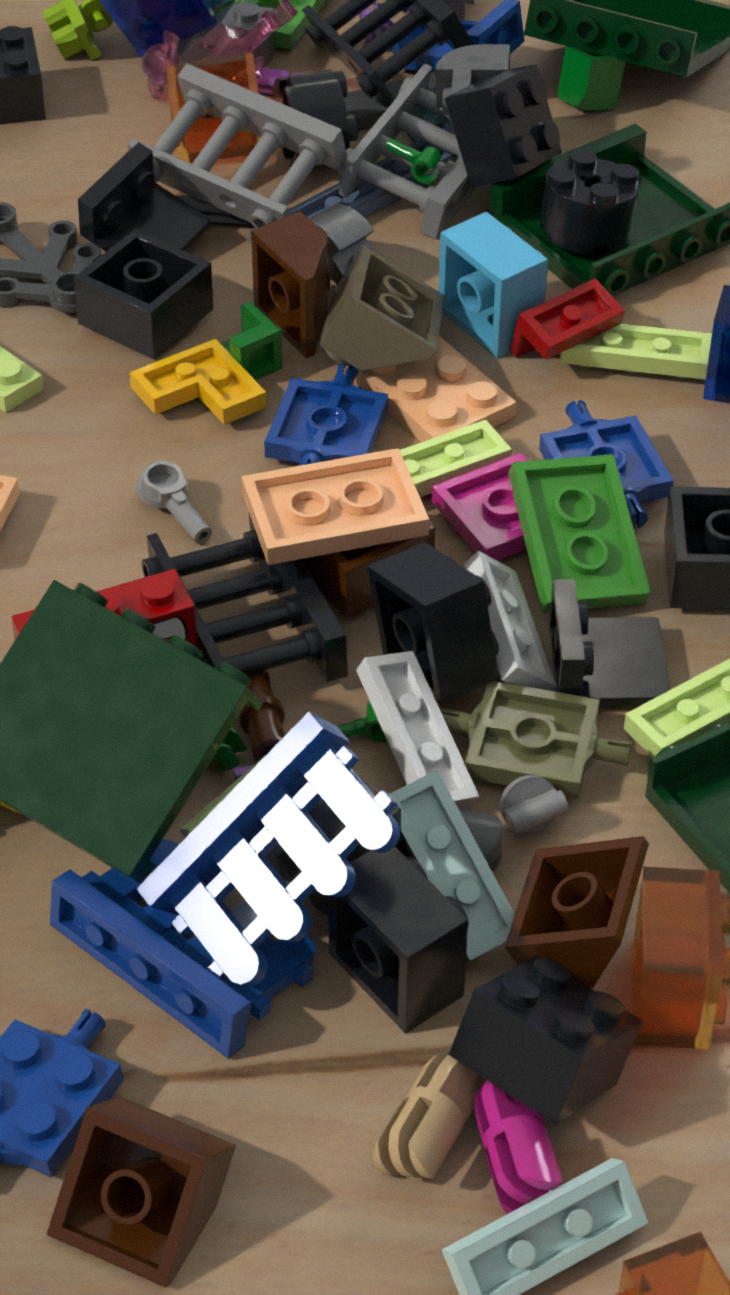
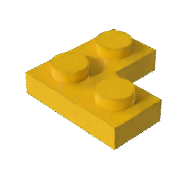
[129,338,267,425]

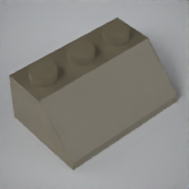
[319,245,445,371]

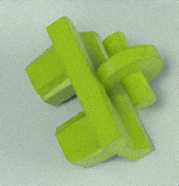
[42,0,115,61]

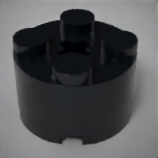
[273,69,358,167]
[540,149,639,254]

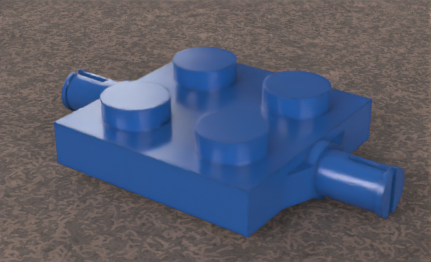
[264,364,388,466]
[539,400,674,529]
[0,1009,124,1178]

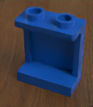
[391,0,525,72]

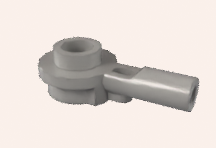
[137,461,212,544]

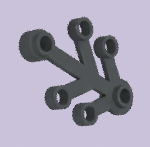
[0,202,101,314]

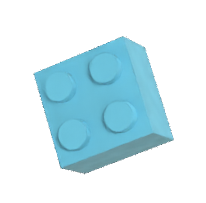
[438,212,548,359]

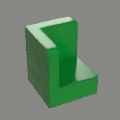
[557,46,625,111]
[220,302,283,380]

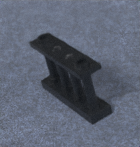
[302,0,473,107]
[142,513,348,682]

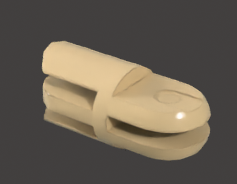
[372,1053,481,1179]

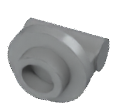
[500,775,570,835]

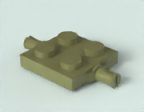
[439,681,632,799]

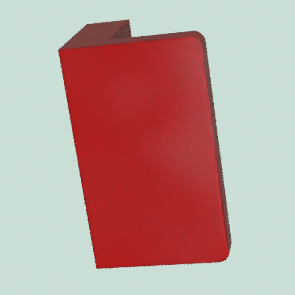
[509,278,625,360]

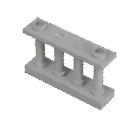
[127,63,347,229]
[338,64,475,239]

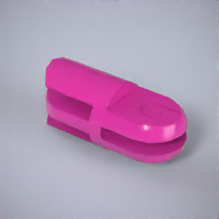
[474,1080,563,1214]

